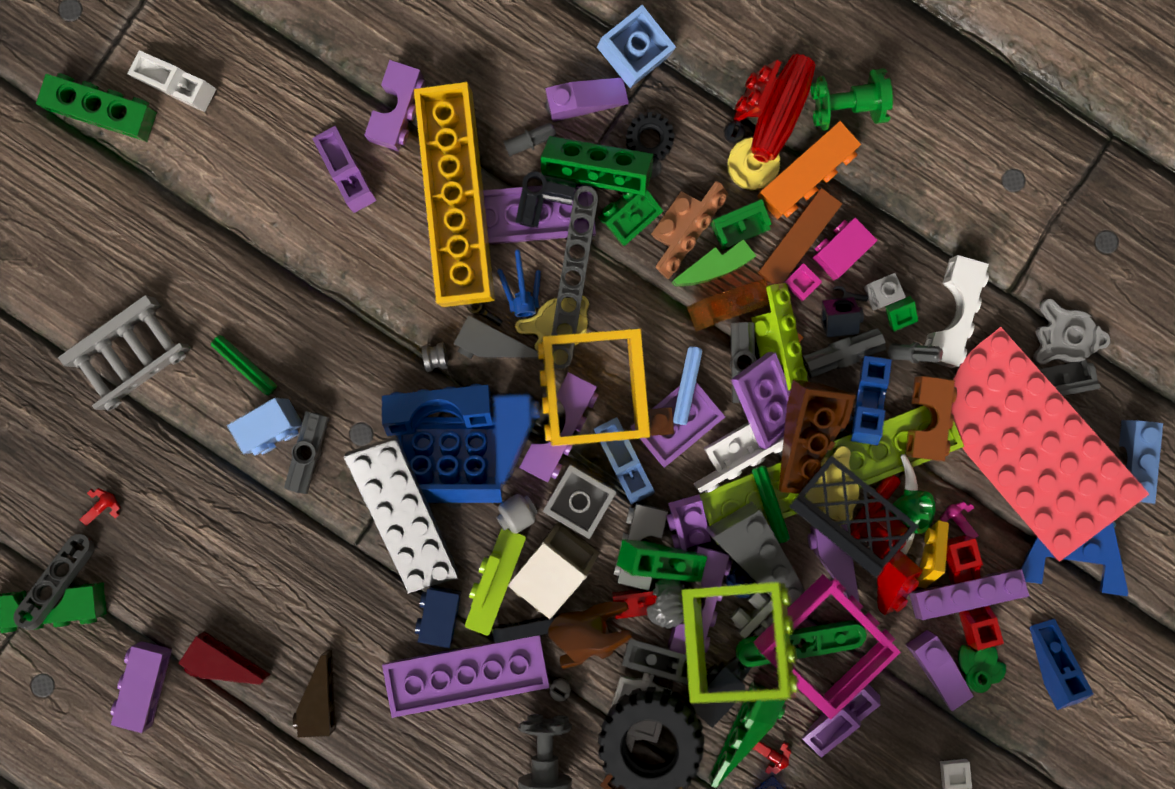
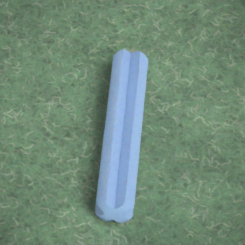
[673,346,702,425]

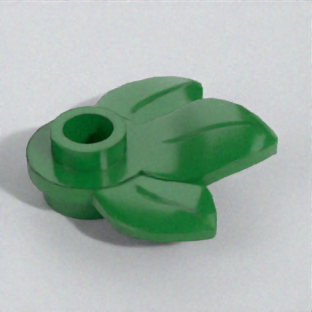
[958,645,1006,693]

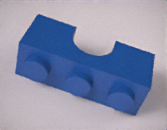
[851,356,892,446]

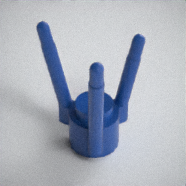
[497,249,541,317]

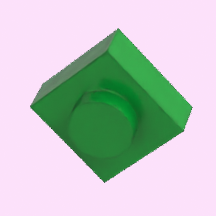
[885,296,918,331]

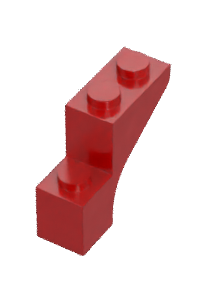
[860,510,923,615]

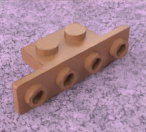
[651,181,728,279]

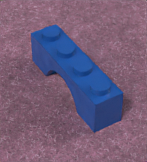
[382,384,493,436]

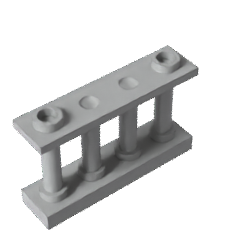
[58,295,191,411]

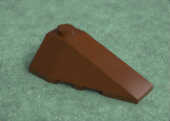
[779,380,856,494]

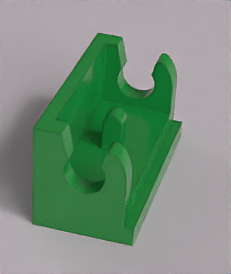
[710,199,772,251]

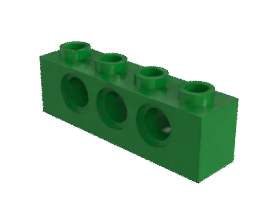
[36,73,157,142]
[541,136,653,196]

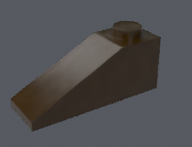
[293,650,336,738]

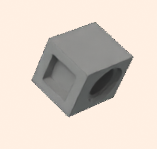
[863,273,906,311]

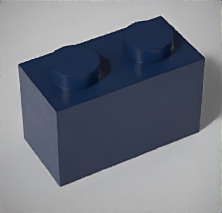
[415,586,462,648]

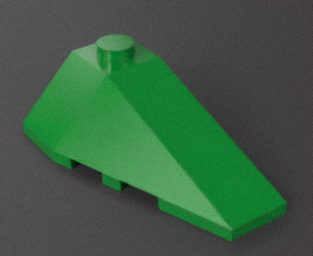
[708,681,786,788]

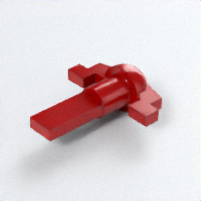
[79,488,121,526]
[753,741,791,774]

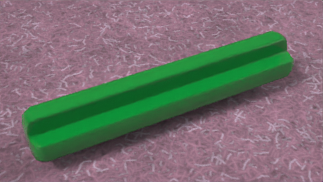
[211,335,277,396]
[752,465,790,543]

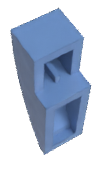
[594,417,655,505]

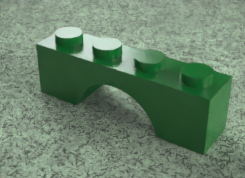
[0,582,107,633]

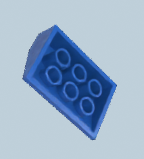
[495,395,540,483]
[396,417,503,503]

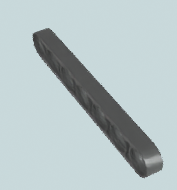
[551,186,598,369]

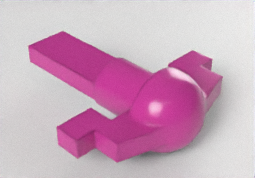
[940,501,979,538]

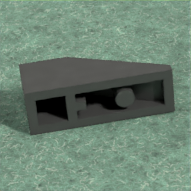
[454,315,538,359]
[622,639,707,686]

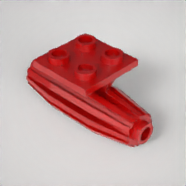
[733,54,816,163]

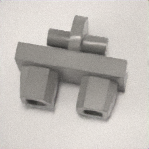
[730,593,774,639]

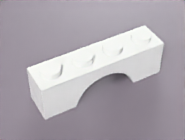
[925,255,989,368]

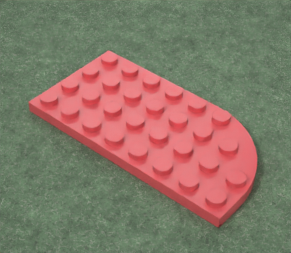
[951,327,1149,562]

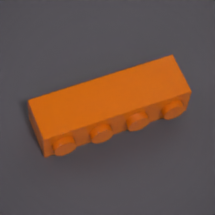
[757,121,862,220]

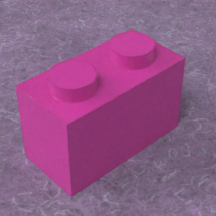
[812,218,878,280]

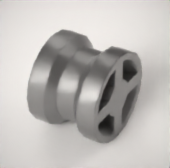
[422,342,448,372]

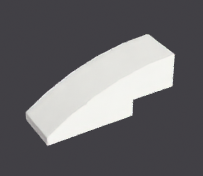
[127,50,216,112]

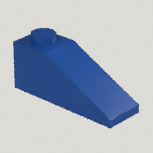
[1029,619,1094,710]

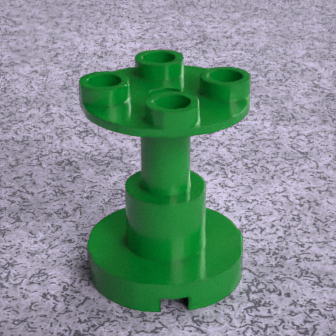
[810,68,893,131]

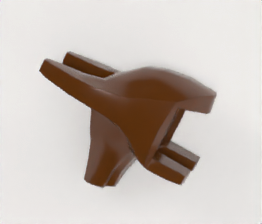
[548,602,632,669]

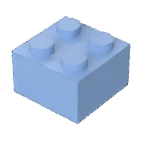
[597,5,676,88]
[227,398,302,456]

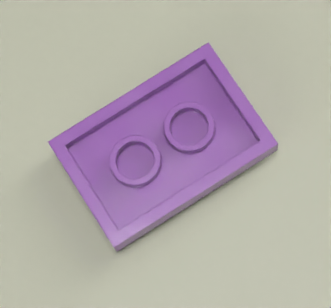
[731,352,790,449]
[630,382,725,468]

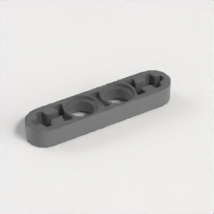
[13,534,94,630]

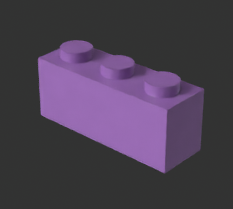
[111,641,172,733]

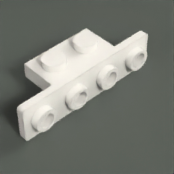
[694,422,784,493]

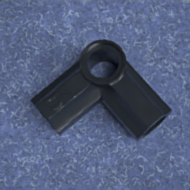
[515,172,576,228]

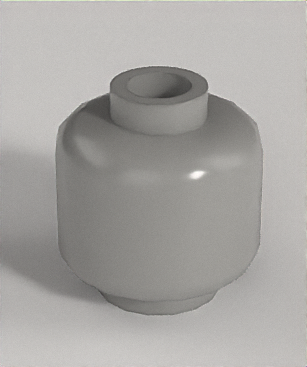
[496,494,537,534]

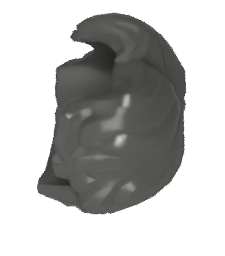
[647,579,687,628]

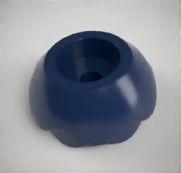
[726,567,758,598]

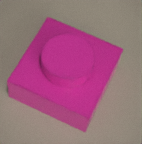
[784,263,822,301]

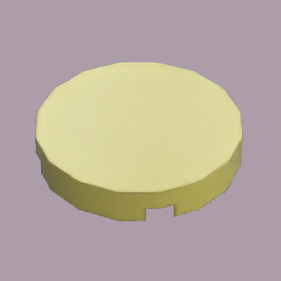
[727,137,780,191]

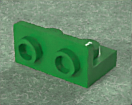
[598,190,663,246]

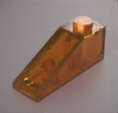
[687,278,770,332]

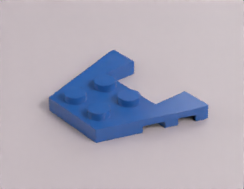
[1020,522,1128,596]

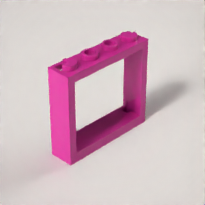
[753,574,901,720]

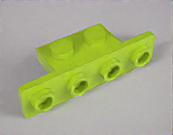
[752,283,808,391]
[465,529,526,636]

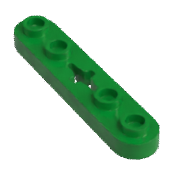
[736,620,867,667]

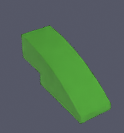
[672,239,756,287]

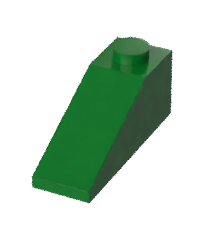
[617,539,707,582]

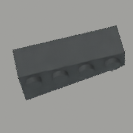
[706,502,805,608]

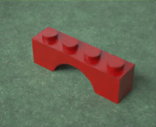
[946,535,1004,650]

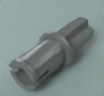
[503,123,556,157]
[888,342,943,363]

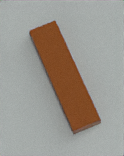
[758,188,843,285]

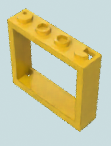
[537,329,650,446]

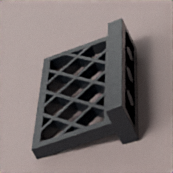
[789,455,919,578]

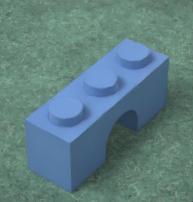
[1119,420,1163,504]

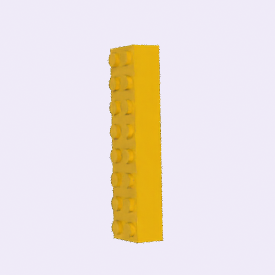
[414,82,495,307]

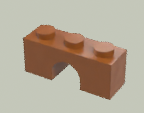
[905,376,957,461]

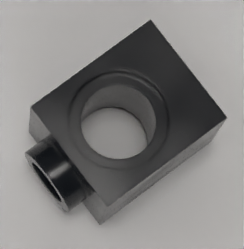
[821,297,864,337]

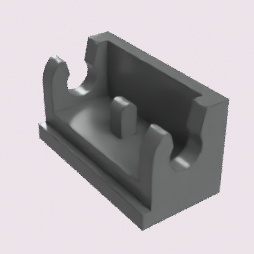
[1039,360,1100,396]

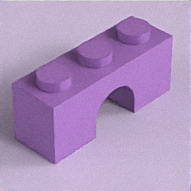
[364,60,425,151]

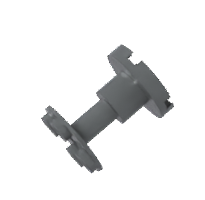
[518,714,572,789]

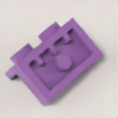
[666,495,711,551]

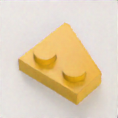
[917,520,949,589]

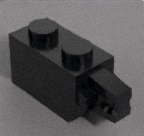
[686,656,752,728]

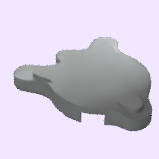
[1033,299,1110,365]

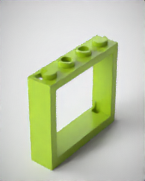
[682,582,799,703]

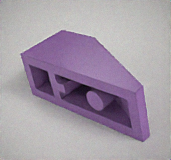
[545,78,629,122]
[808,524,860,603]
[906,630,974,711]

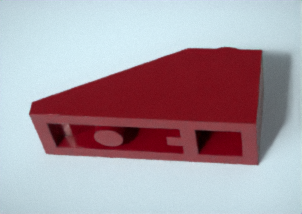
[178,631,271,685]

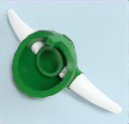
[890,454,935,555]

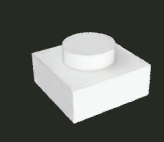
[940,759,972,789]

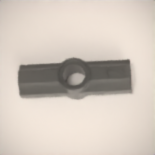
[730,322,757,403]
[802,328,886,377]
[284,411,329,494]

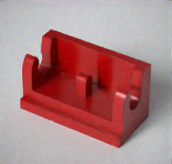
[612,586,657,619]

